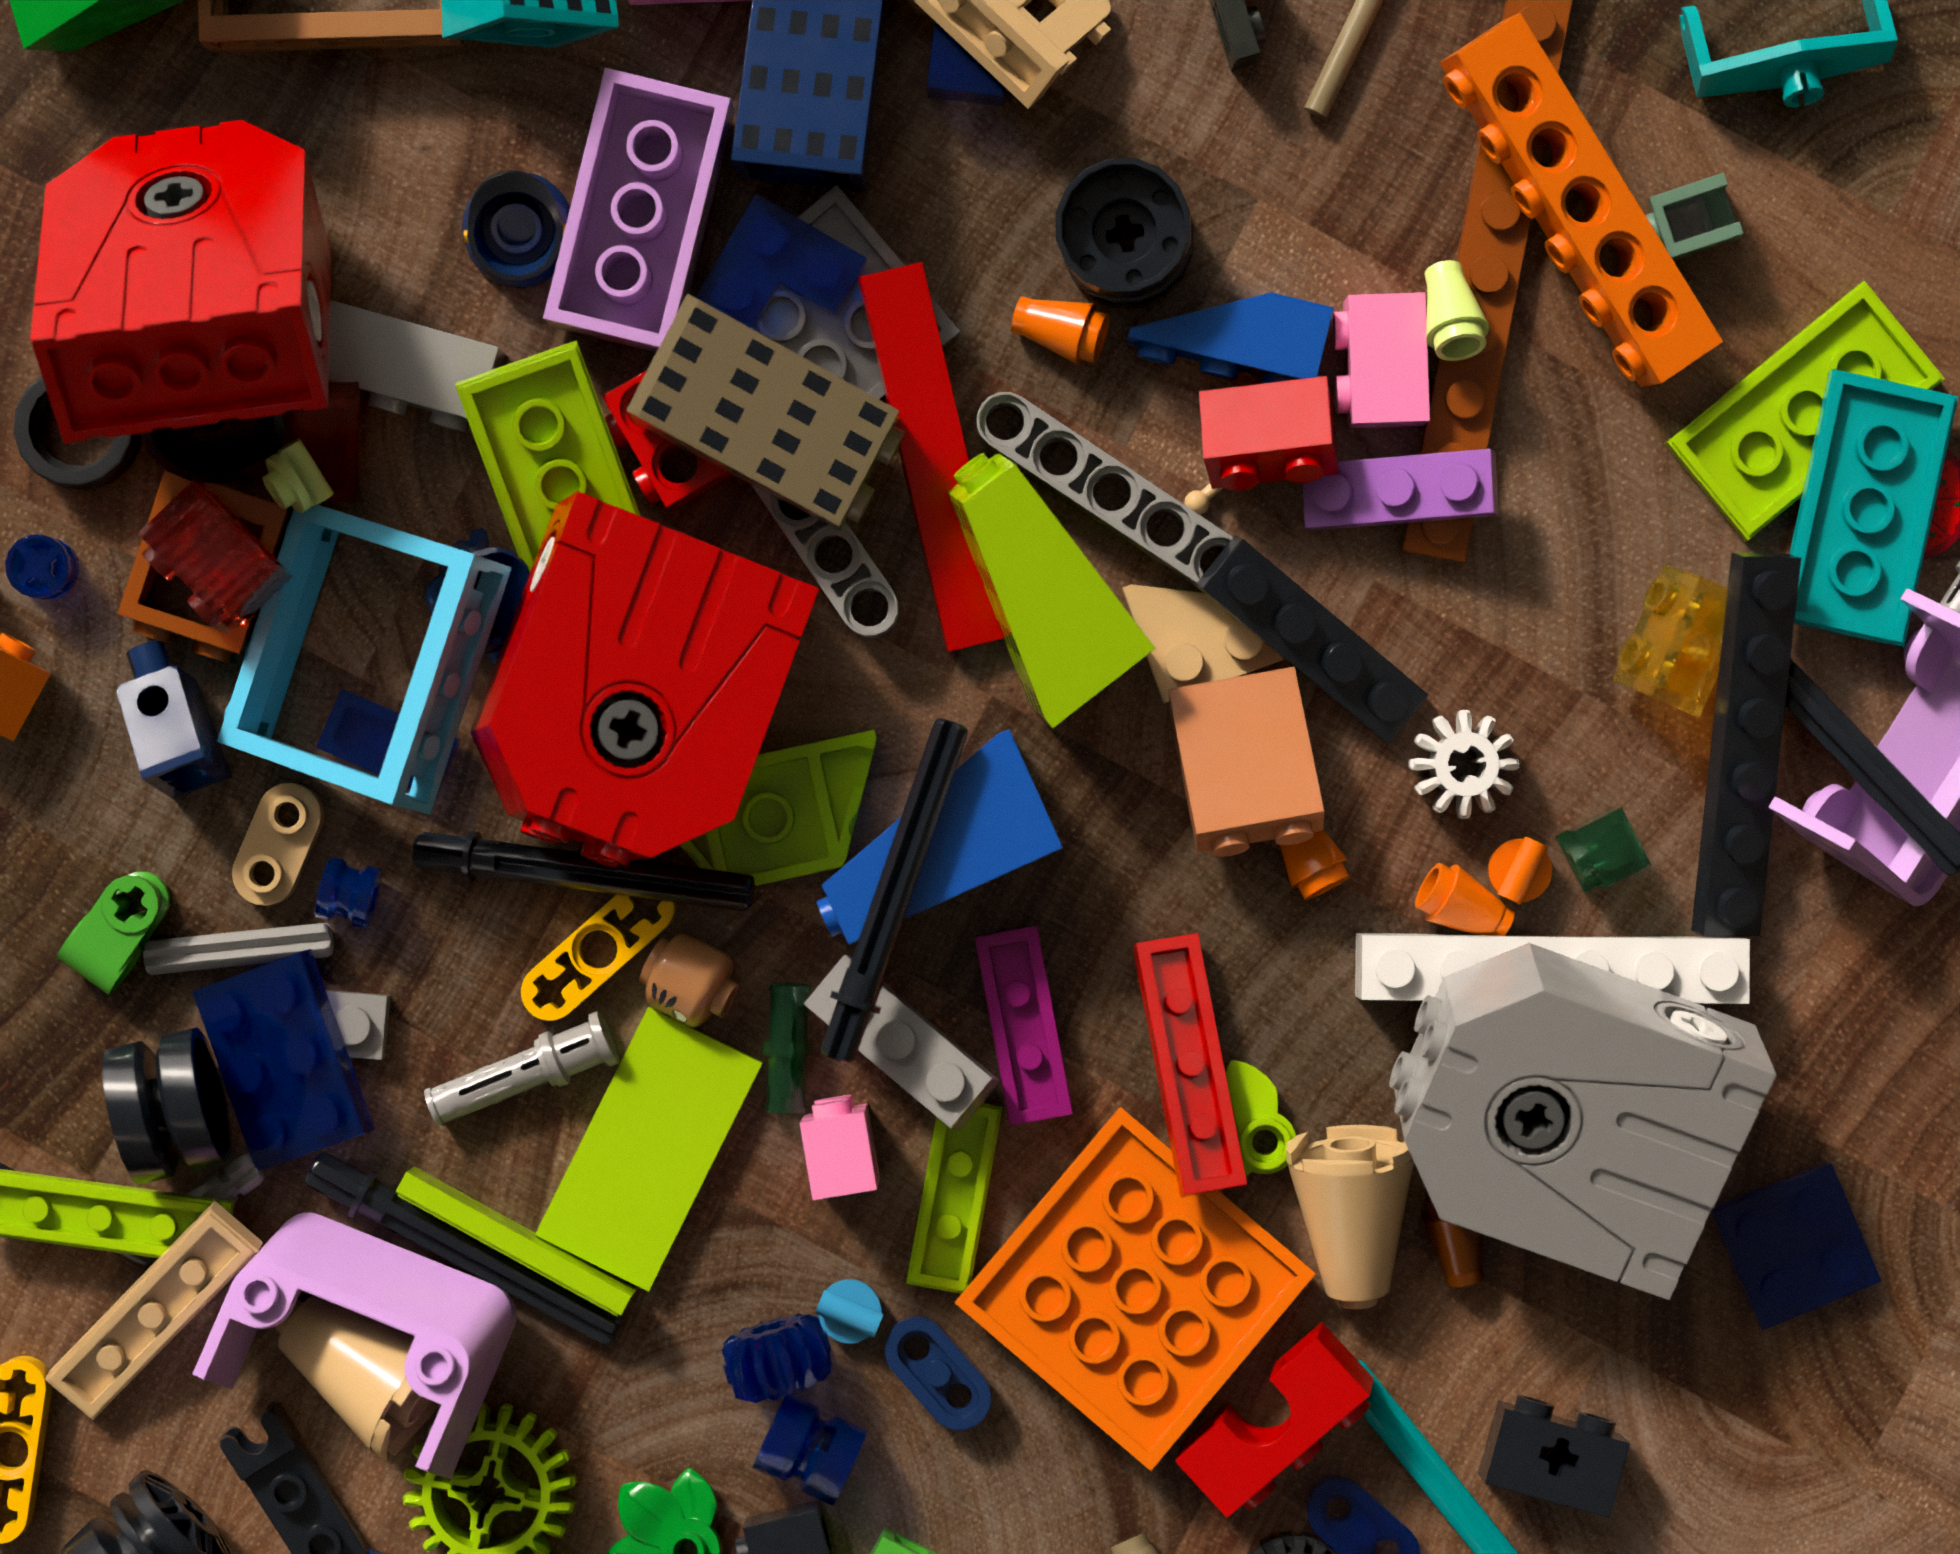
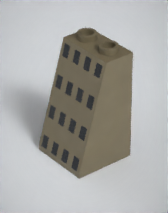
[626,294,905,531]

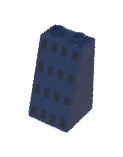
[731,0,886,192]

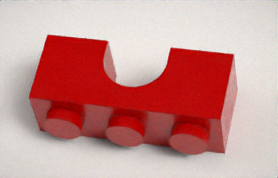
[1175,1322,1374,1518]

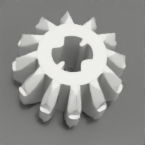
[1408,710,1519,819]

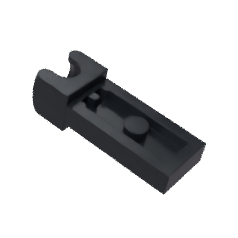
[219,1401,370,1554]

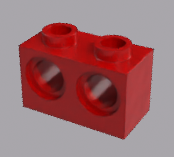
[602,370,734,512]

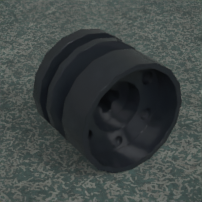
[1056,158,1193,308]
[61,1470,234,1554]

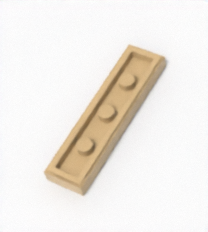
[45,1201,263,1420]

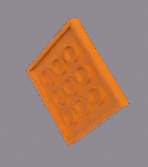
[954,1107,1316,1471]

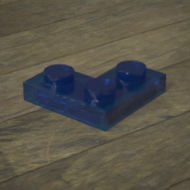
[695,194,868,330]

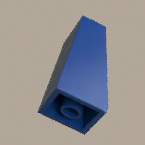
[816,729,1063,944]

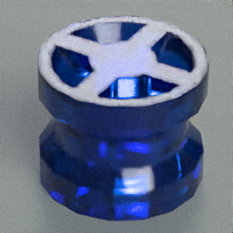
[5,534,80,600]
[315,856,383,930]

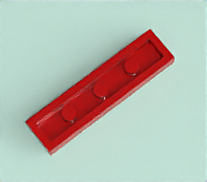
[1132,933,1247,1198]

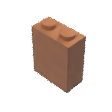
[1168,666,1324,857]

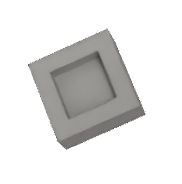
[318,990,391,1060]

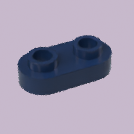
[885,1315,991,1430]

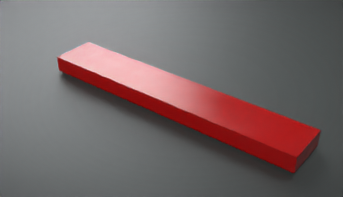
[857,262,1004,652]

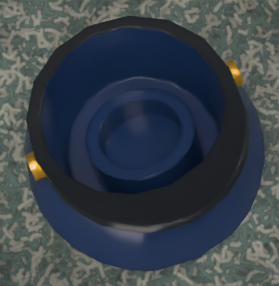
[462,170,570,288]

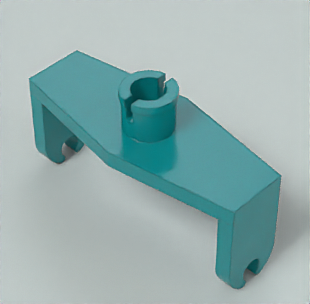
[1679,0,1898,108]

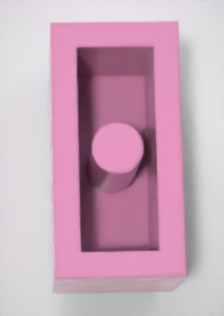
[1332,292,1430,429]
[800,1095,880,1200]

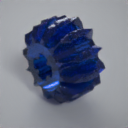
[722,1313,832,1403]

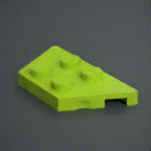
[680,729,877,886]

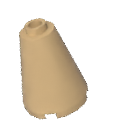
[1286,1125,1414,1309]
[276,1295,440,1460]

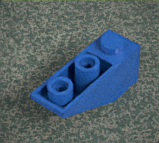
[1126,292,1334,384]

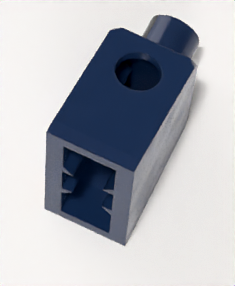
[116,641,232,799]

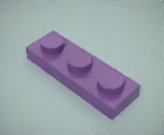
[1303,448,1499,531]

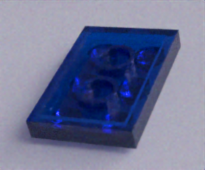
[192,949,375,1171]

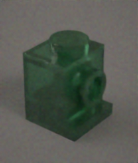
[1554,807,1651,893]

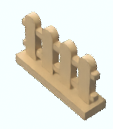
[914,0,1111,109]

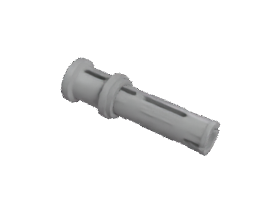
[424,1011,620,1127]

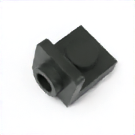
[1209,0,1266,71]

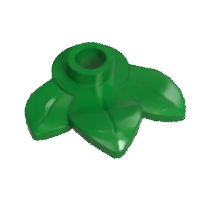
[607,1468,723,1554]

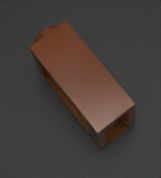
[117,470,293,663]

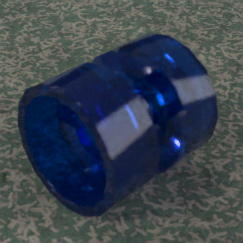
[752,1392,868,1506]

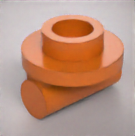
[1488,836,1552,905]

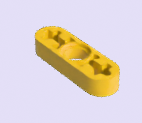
[521,894,676,1021]
[0,1356,53,1544]

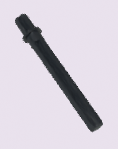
[1710,608,1960,876]
[821,718,968,1063]
[412,831,755,911]
[305,1152,623,1346]

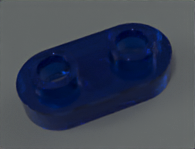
[1306,1476,1420,1554]

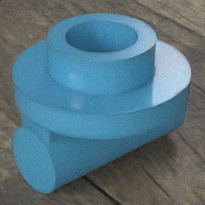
[815,1279,883,1344]

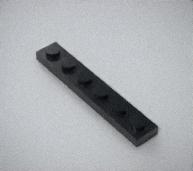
[1691,552,1801,937]

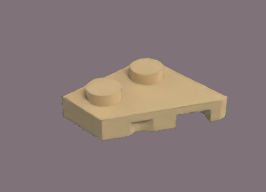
[1122,584,1284,703]

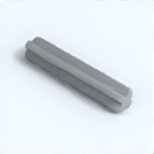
[143,923,334,975]

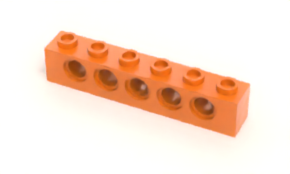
[1439,13,1723,387]

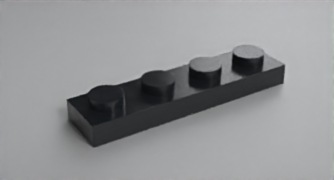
[1195,535,1429,744]

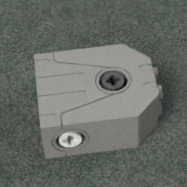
[1389,943,1776,1300]

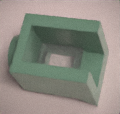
[1646,172,1744,261]

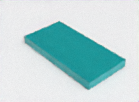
[1789,369,1959,648]

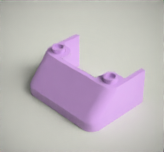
[1769,588,1960,906]
[192,1213,517,1479]

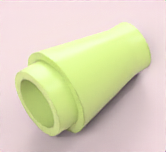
[1424,260,1490,361]

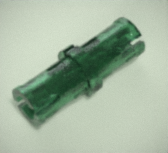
[762,983,813,1114]

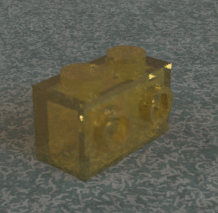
[1612,564,1728,718]

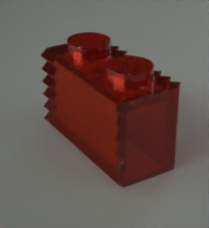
[138,479,293,629]

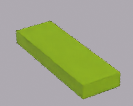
[906,1102,1003,1294]

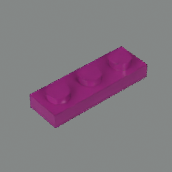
[974,925,1073,1126]

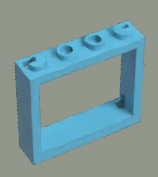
[217,505,512,815]

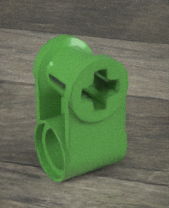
[56,871,170,995]

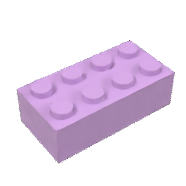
[543,67,735,353]

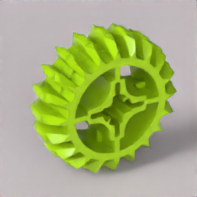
[403,1402,577,1554]

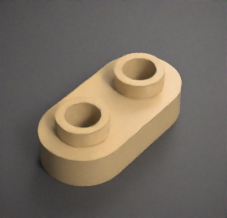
[232,783,325,905]

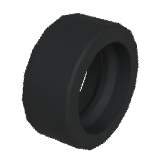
[13,375,142,490]

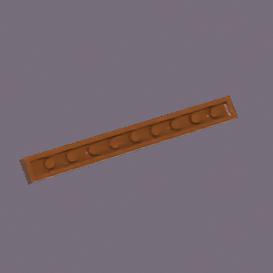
[1401,0,1572,564]

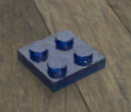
[1710,1161,1881,1330]

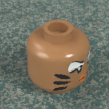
[639,932,739,1028]

